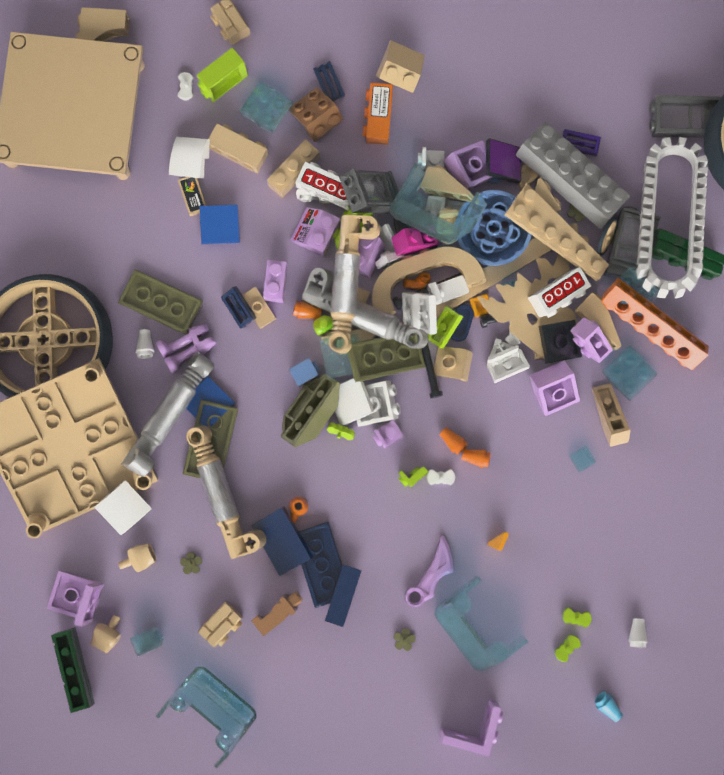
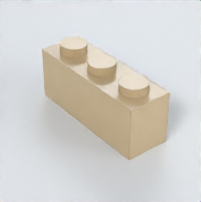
[209,123,268,174]
[267,139,320,198]

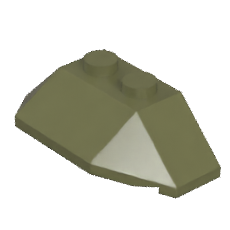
[281,374,340,447]

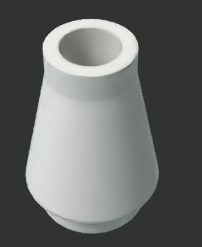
[135,329,155,359]
[628,618,648,648]

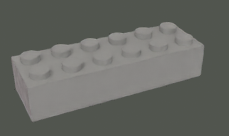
[516,121,631,229]

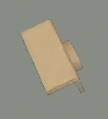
[434,347,473,382]

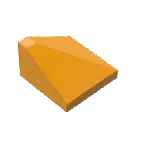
[487,532,509,551]

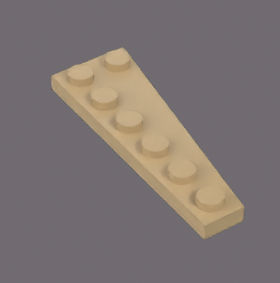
[504,183,609,281]

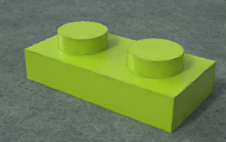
[428,306,463,349]

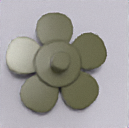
[567,204,586,222]
[180,552,202,574]
[394,628,416,651]

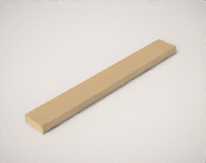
[436,238,552,319]

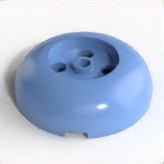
[456,190,531,266]

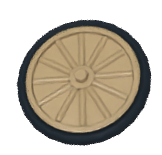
[597,217,617,256]

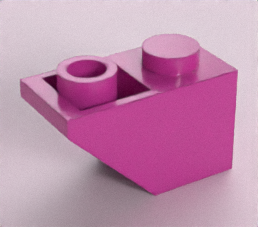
[391,227,439,255]

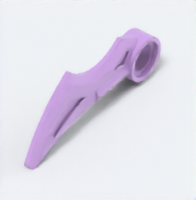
[405,535,454,607]

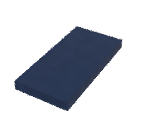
[299,522,342,608]

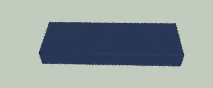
[325,564,362,627]

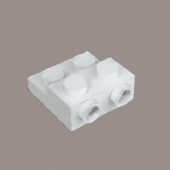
[357,381,401,427]

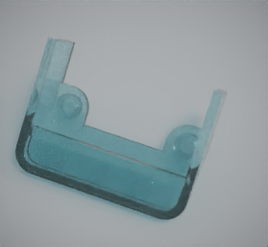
[390,163,487,244]
[434,576,528,671]
[156,666,257,768]

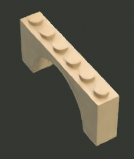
[76,7,130,42]

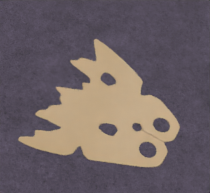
[478,254,577,358]

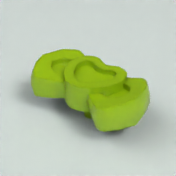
[327,422,355,440]
[562,607,592,628]
[555,635,581,662]

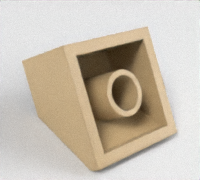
[376,40,425,93]

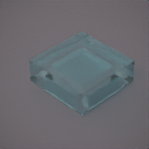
[569,446,596,472]

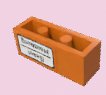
[363,83,393,145]

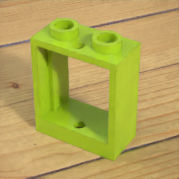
[196,47,248,102]

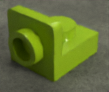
[398,466,428,488]

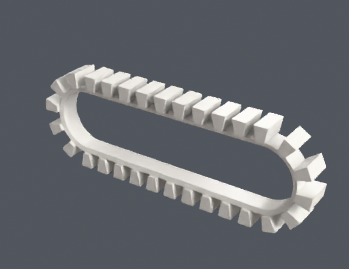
[636,137,708,299]

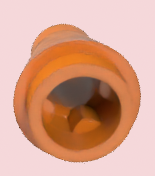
[293,300,322,319]
[439,427,468,455]
[462,449,491,468]

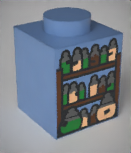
[289,358,320,388]

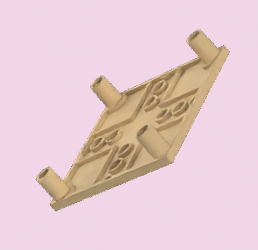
[0,32,145,180]
[0,358,158,539]

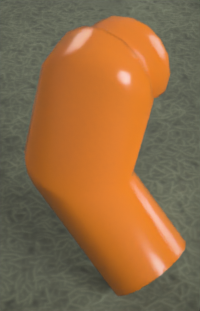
[403,272,431,290]

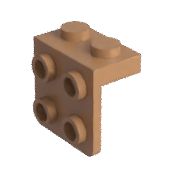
[289,88,344,142]

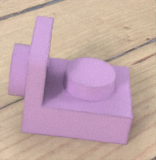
[373,420,403,448]

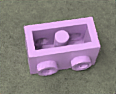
[570,318,613,363]

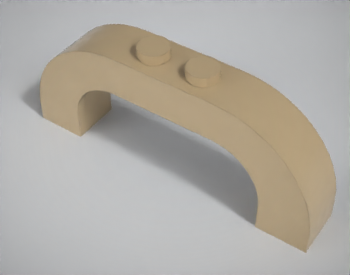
[372,247,486,315]

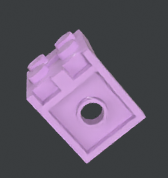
[46,570,105,627]
[439,699,503,756]

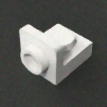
[418,147,444,171]

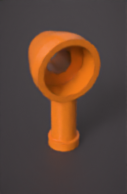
[289,497,308,524]

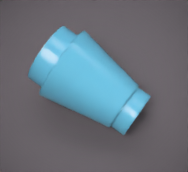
[594,692,623,722]

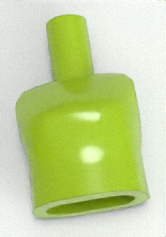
[313,315,334,336]

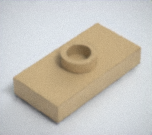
[243,287,276,329]

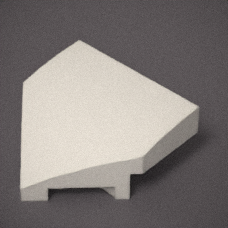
[487,338,530,383]

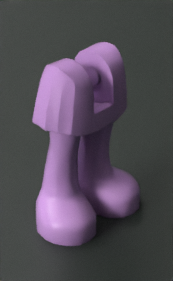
[155,324,216,374]

